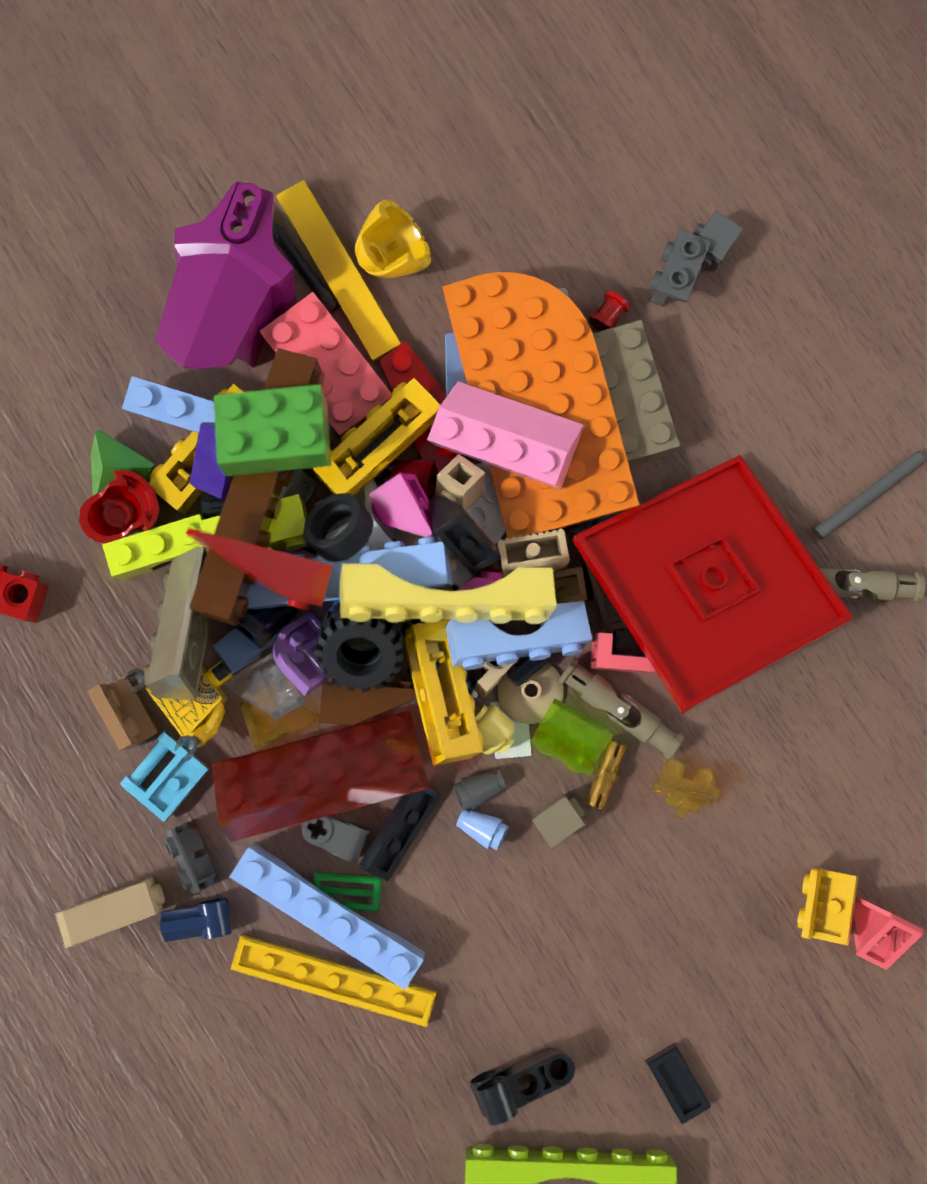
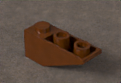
[319,677,417,725]

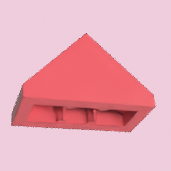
[852,896,924,970]

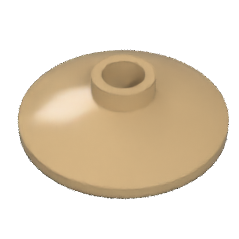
[497,658,564,724]

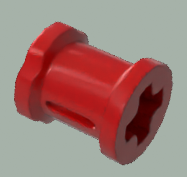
[589,290,631,331]

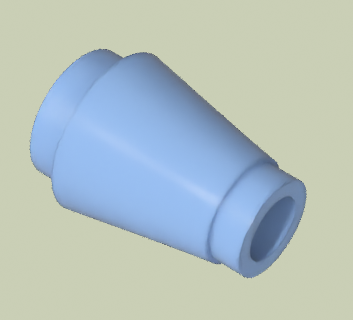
[456,809,509,850]

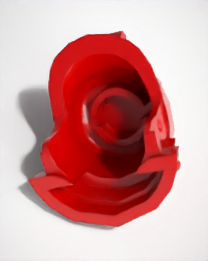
[79,470,160,543]

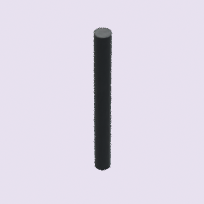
[273,217,340,314]

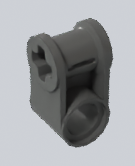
[302,812,370,863]

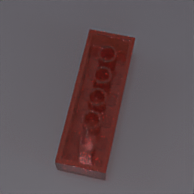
[212,710,430,842]

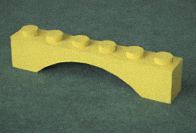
[340,564,556,624]

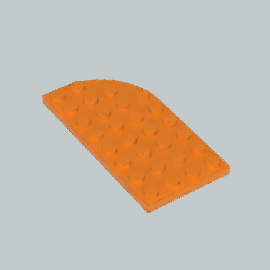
[442,272,640,540]

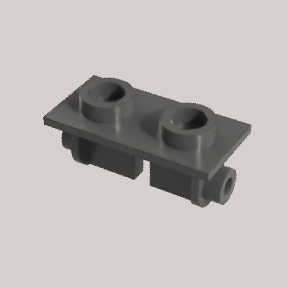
[164,821,217,894]

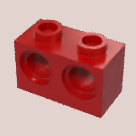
[0,564,49,623]

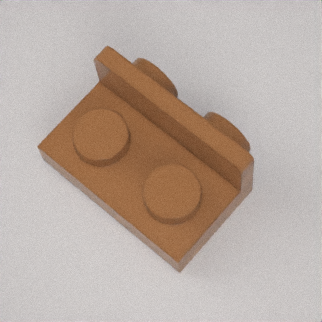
[87,676,158,751]

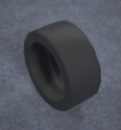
[303,493,373,562]

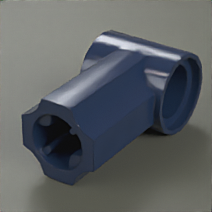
[160,898,232,942]

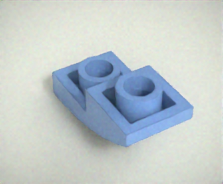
[213,608,286,674]

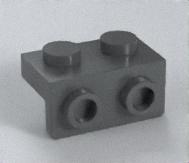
[649,230,710,306]

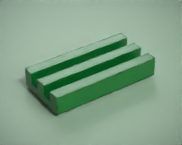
[313,871,382,912]

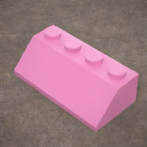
[427,382,584,490]

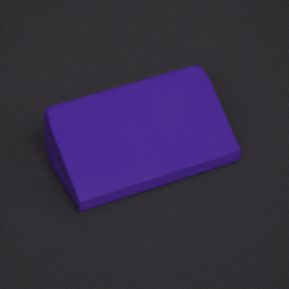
[190,422,231,499]

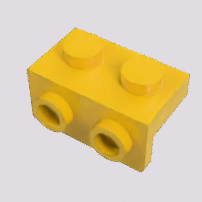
[798,868,858,945]

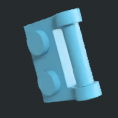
[120,730,211,822]

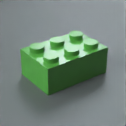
[213,385,331,476]

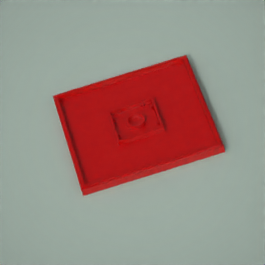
[572,455,854,714]

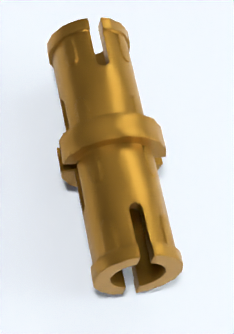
[585,739,628,811]

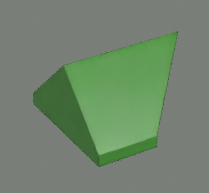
[91,429,155,495]

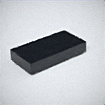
[645,1043,711,1124]

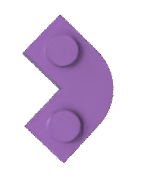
[273,612,329,696]

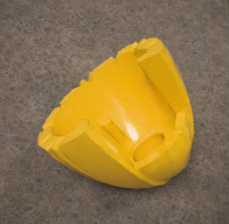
[355,199,431,278]

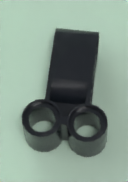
[469,1047,575,1126]

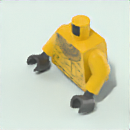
[123,660,233,761]

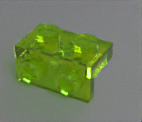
[531,698,613,776]

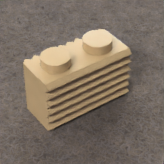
[497,528,570,579]

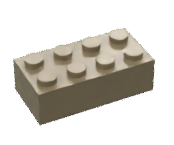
[593,320,680,466]

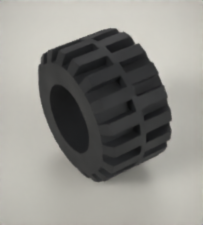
[316,602,405,692]

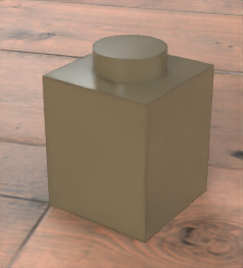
[530,794,585,848]

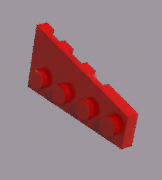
[379,341,469,473]

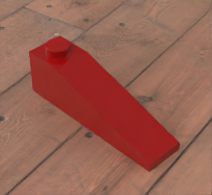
[186,528,332,610]

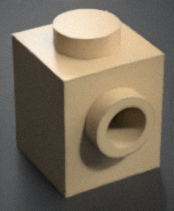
[435,454,485,511]

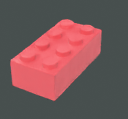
[260,292,392,440]

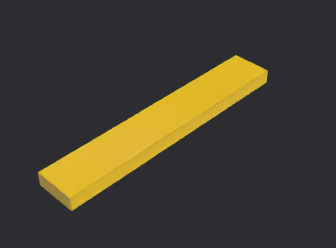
[276,180,401,363]
[230,934,437,1027]

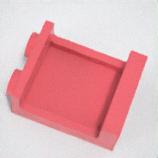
[590,633,657,674]

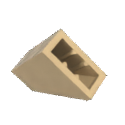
[55,877,165,948]

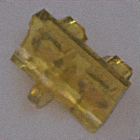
[652,759,721,820]

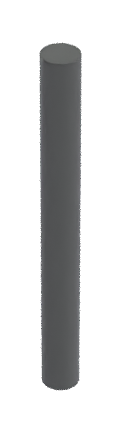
[814,451,926,540]

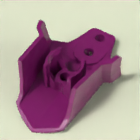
[155,181,297,369]

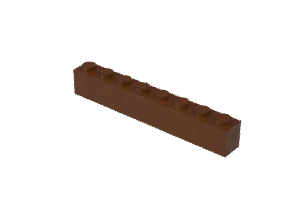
[189,348,324,626]

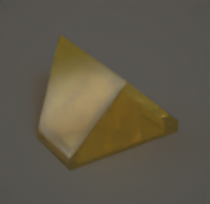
[240,688,320,750]

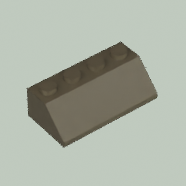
[144,546,211,700]

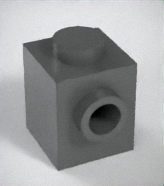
[692,210,743,271]

